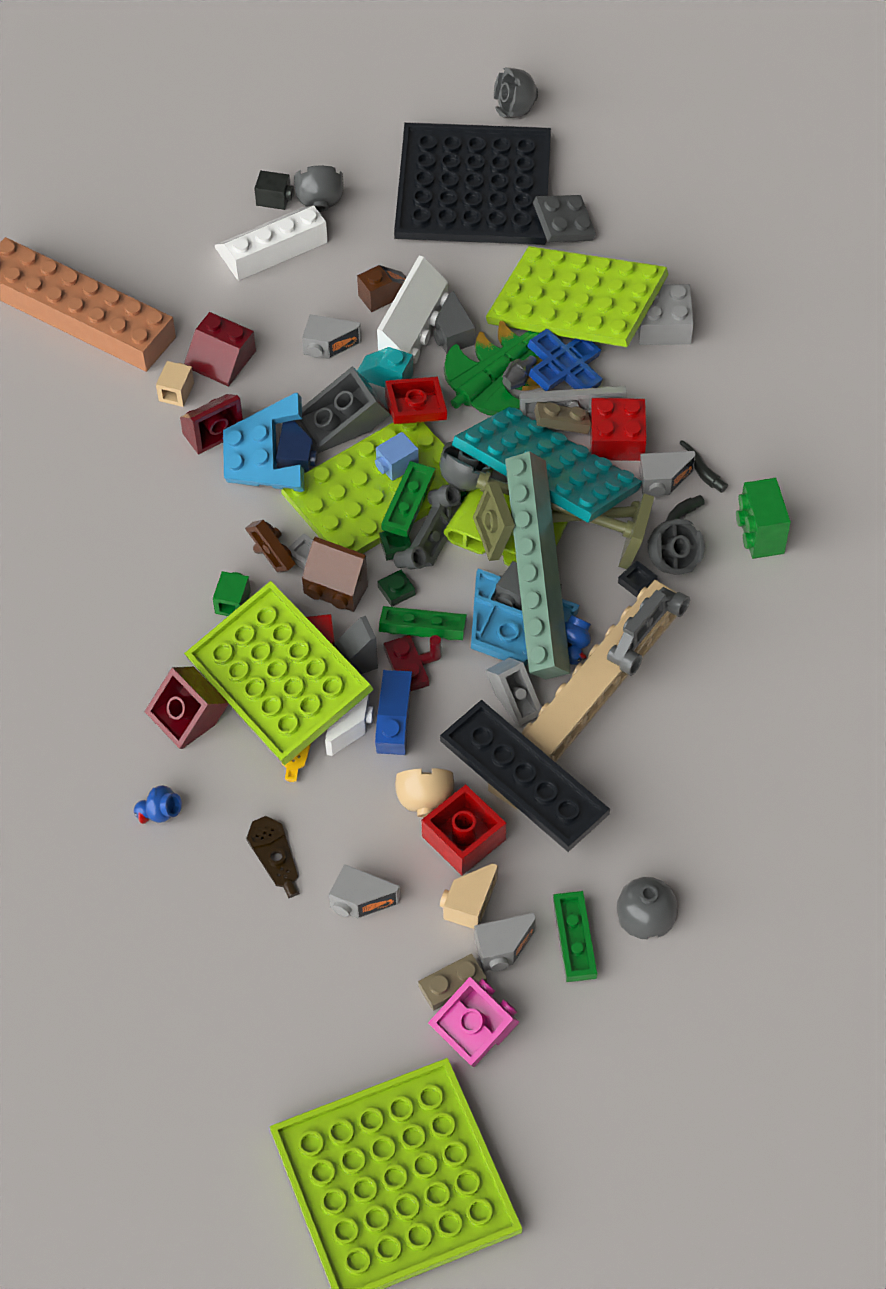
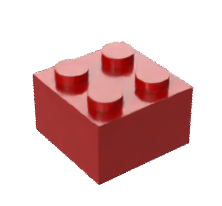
[590,398,646,461]
[421,784,506,876]

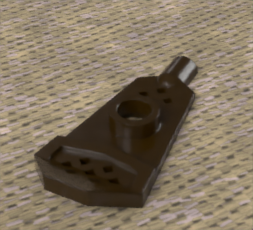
[246,816,300,898]

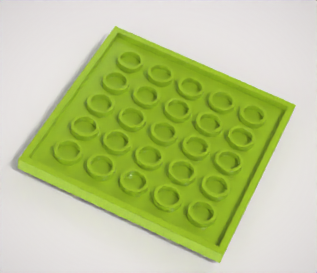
[269,1058,522,1289]

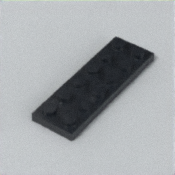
[440,700,610,852]

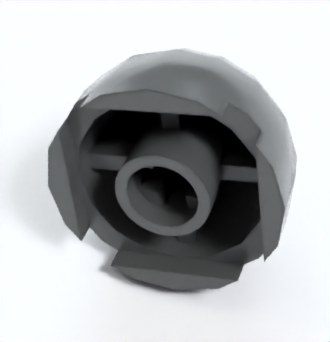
[494,67,538,118]
[294,165,344,212]
[439,441,494,492]
[647,519,705,575]
[617,877,677,939]

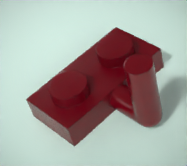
[383,635,441,691]

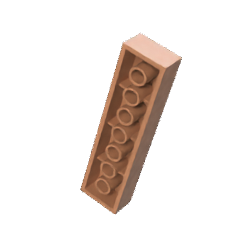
[0,237,176,372]

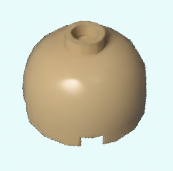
[395,768,454,818]

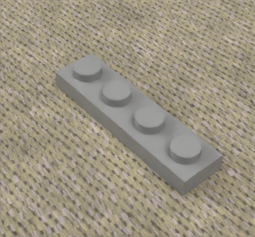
[520,386,627,420]

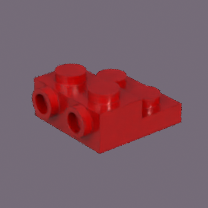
[385,376,447,424]

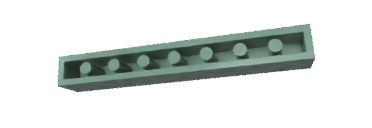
[505,451,571,680]

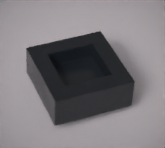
[618,561,658,597]

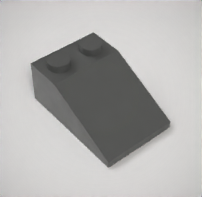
[294,366,391,454]

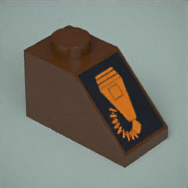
[357,265,407,312]

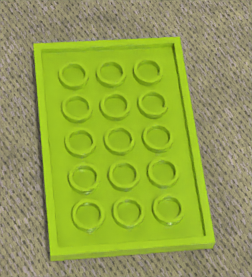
[486,246,669,347]
[281,422,467,554]
[184,581,374,766]

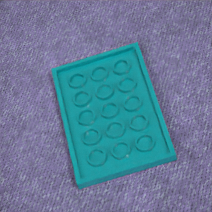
[452,407,642,523]

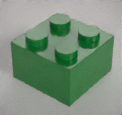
[736,478,791,559]

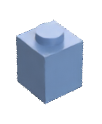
[375,432,419,481]

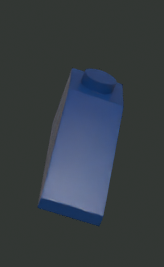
[375,670,412,755]

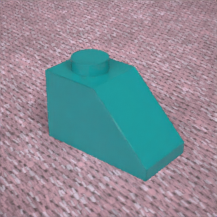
[357,347,413,388]

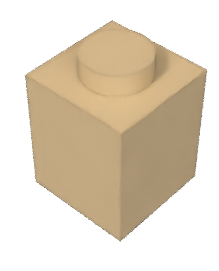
[156,361,194,407]

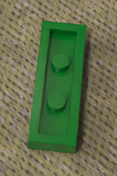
[381,461,436,538]
[379,606,467,640]
[553,891,597,982]

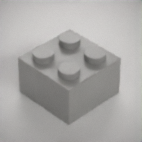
[638,284,693,345]

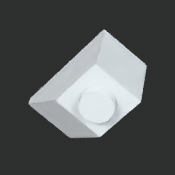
[325,695,374,756]

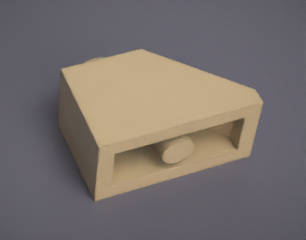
[440,863,498,929]

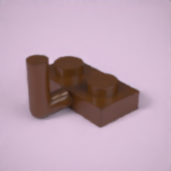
[245,519,296,572]

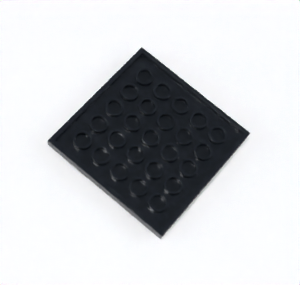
[394,122,551,245]

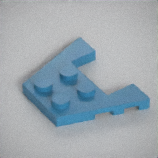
[223,393,305,492]
[471,569,580,666]

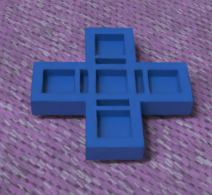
[527,329,603,391]

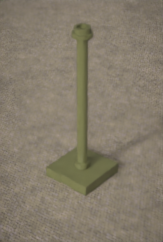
[476,471,654,569]
[473,481,640,561]

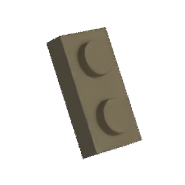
[534,402,591,434]
[418,953,487,1011]

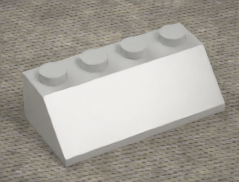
[215,206,328,281]
[377,255,449,364]

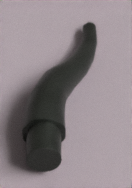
[680,440,728,493]
[647,495,705,543]

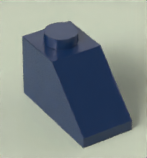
[276,420,317,473]

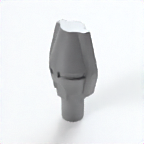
[502,355,537,390]

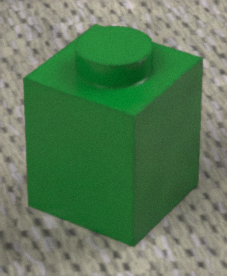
[212,571,251,616]

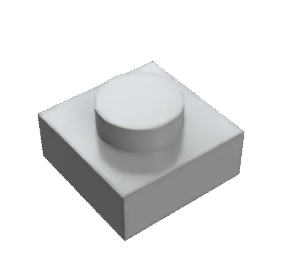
[288,534,313,569]

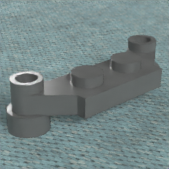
[393,484,461,570]
[607,587,690,676]

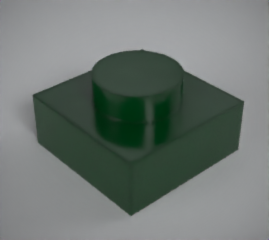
[379,531,411,561]
[377,569,416,607]

